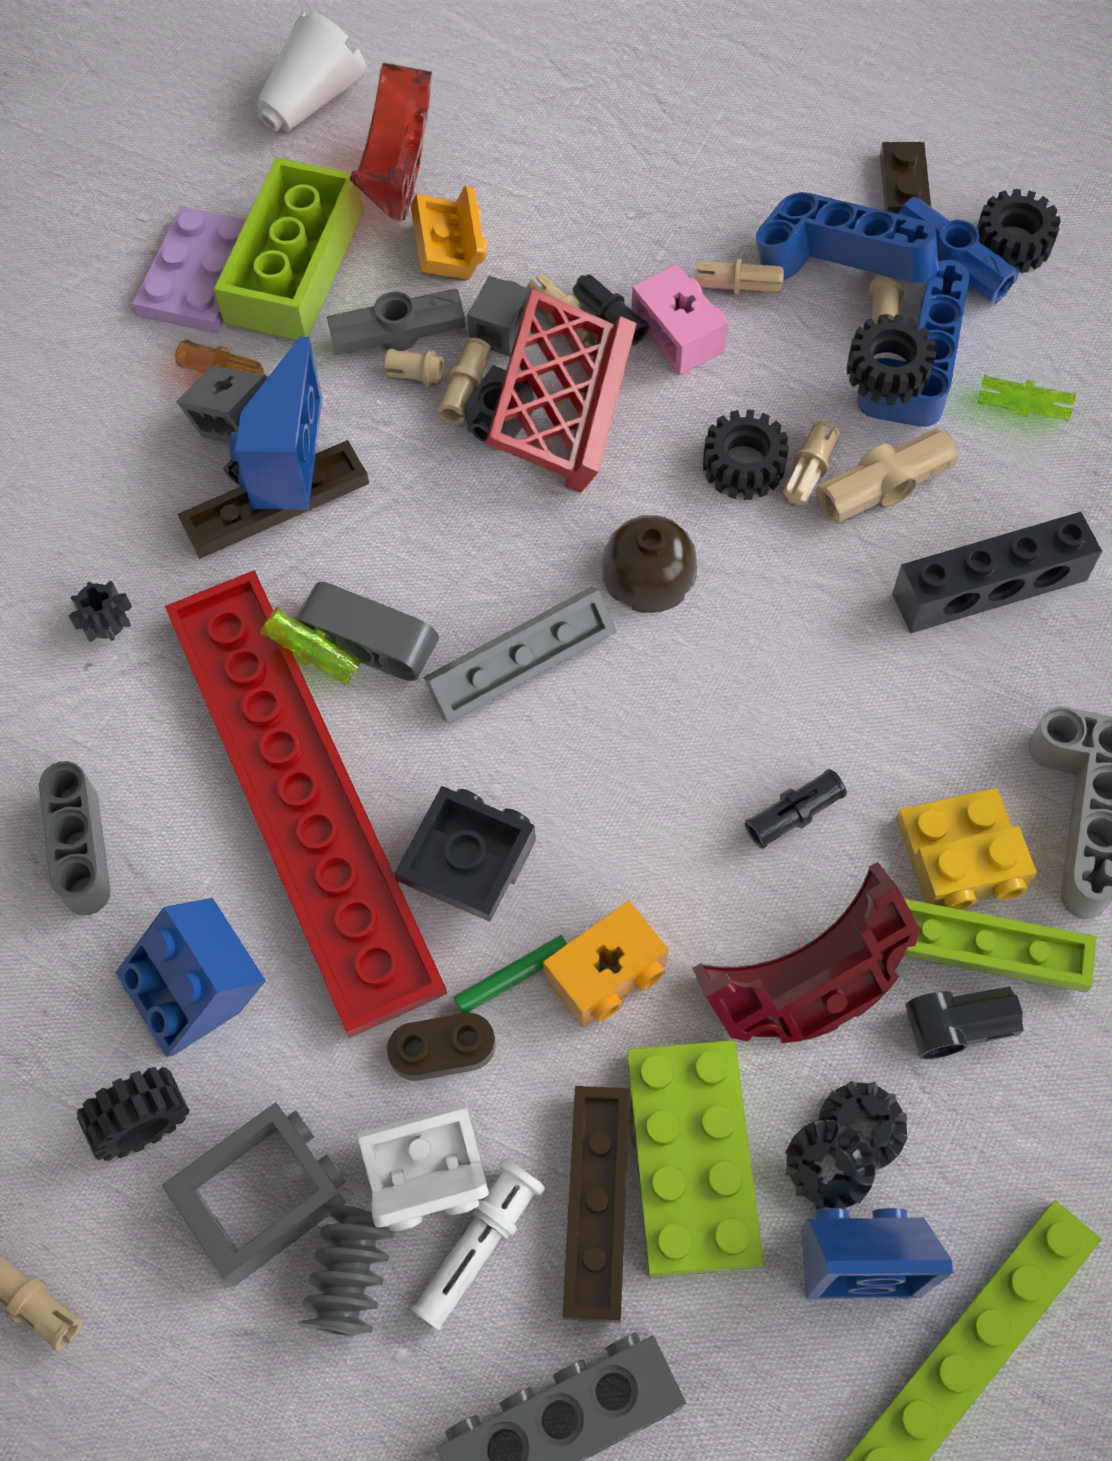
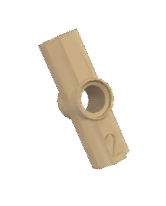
[816,428,958,524]

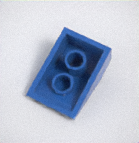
[229,337,323,510]
[801,1208,953,1299]

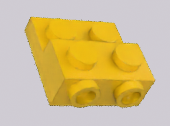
[896,787,1037,910]

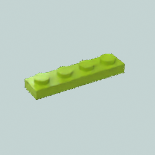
[904,898,1097,993]

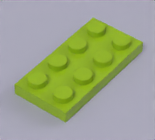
[627,1040,764,1278]

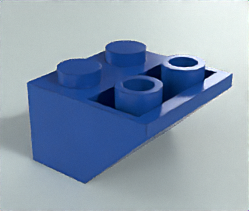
[115,898,266,1057]

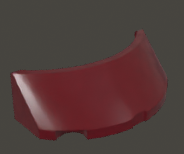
[692,862,920,1044]

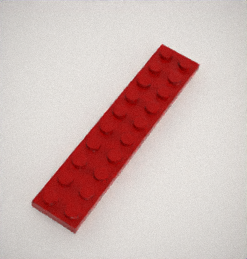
[165,570,448,1038]

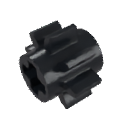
[68,581,132,642]

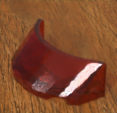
[349,63,432,222]

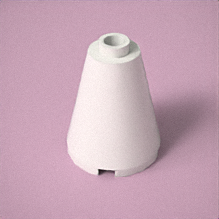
[257,11,367,132]

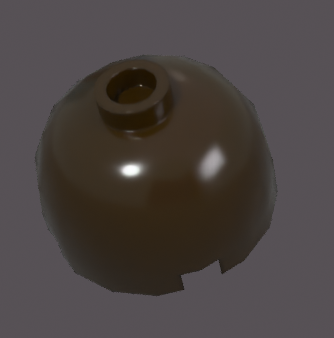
[603,515,697,613]

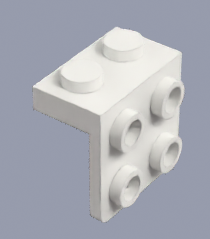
[358,1103,489,1231]

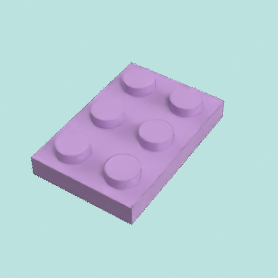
[132,206,246,333]

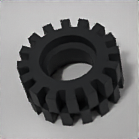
[977,189,1061,273]
[846,314,936,405]
[703,409,789,500]
[76,1067,189,1161]

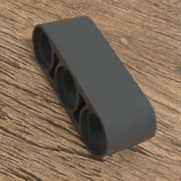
[292,582,439,681]
[39,761,110,915]

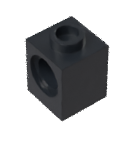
[465,365,534,442]

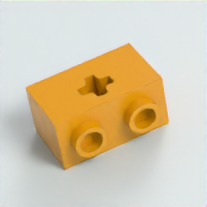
[543,900,668,1027]

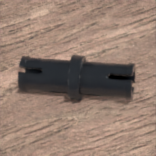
[745,768,847,849]

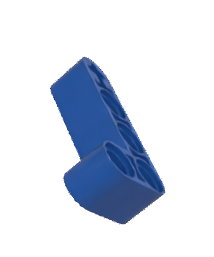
[756,192,939,283]
[857,260,969,427]

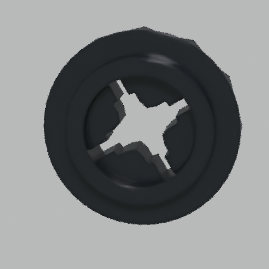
[818,1081,908,1170]
[785,1120,876,1210]

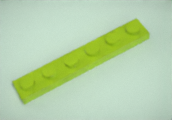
[843,1199,1102,1461]

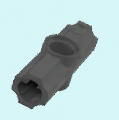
[326,289,466,355]

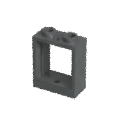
[162,1102,346,1287]

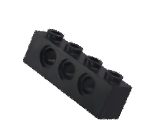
[892,512,1102,633]

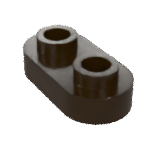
[387,1013,496,1081]

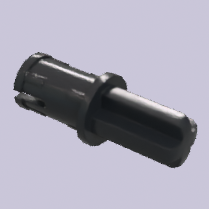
[572,274,649,346]

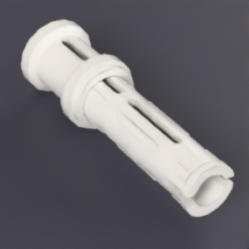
[410,1159,545,1331]

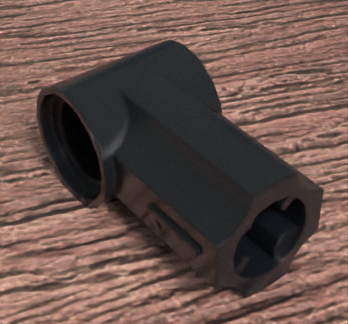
[905,986,1024,1059]

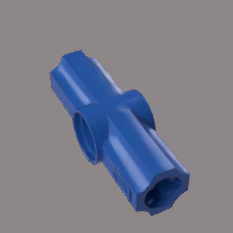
[899,197,1019,303]

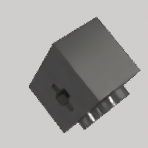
[176,365,268,443]

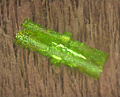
[977,375,1076,422]
[260,606,361,686]

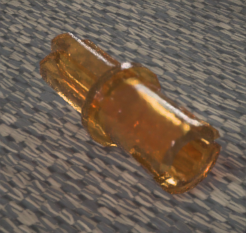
[175,339,264,374]

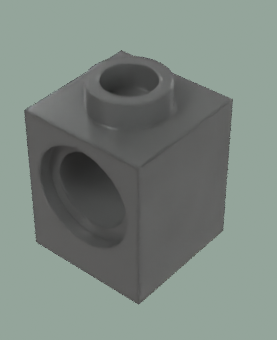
[467,276,530,356]

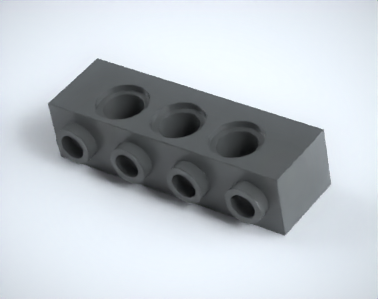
[436,1332,687,1461]

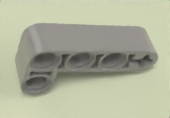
[1029,707,1112,919]

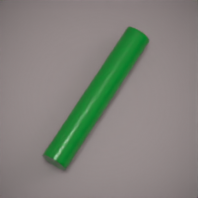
[453,935,567,1013]

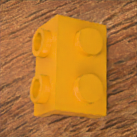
[410,185,487,280]

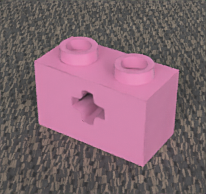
[632,264,728,375]

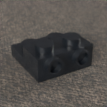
[394,786,536,922]

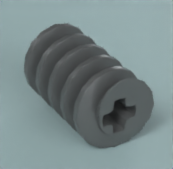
[298,1205,395,1337]

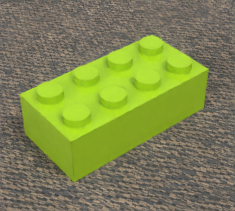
[214,157,364,340]

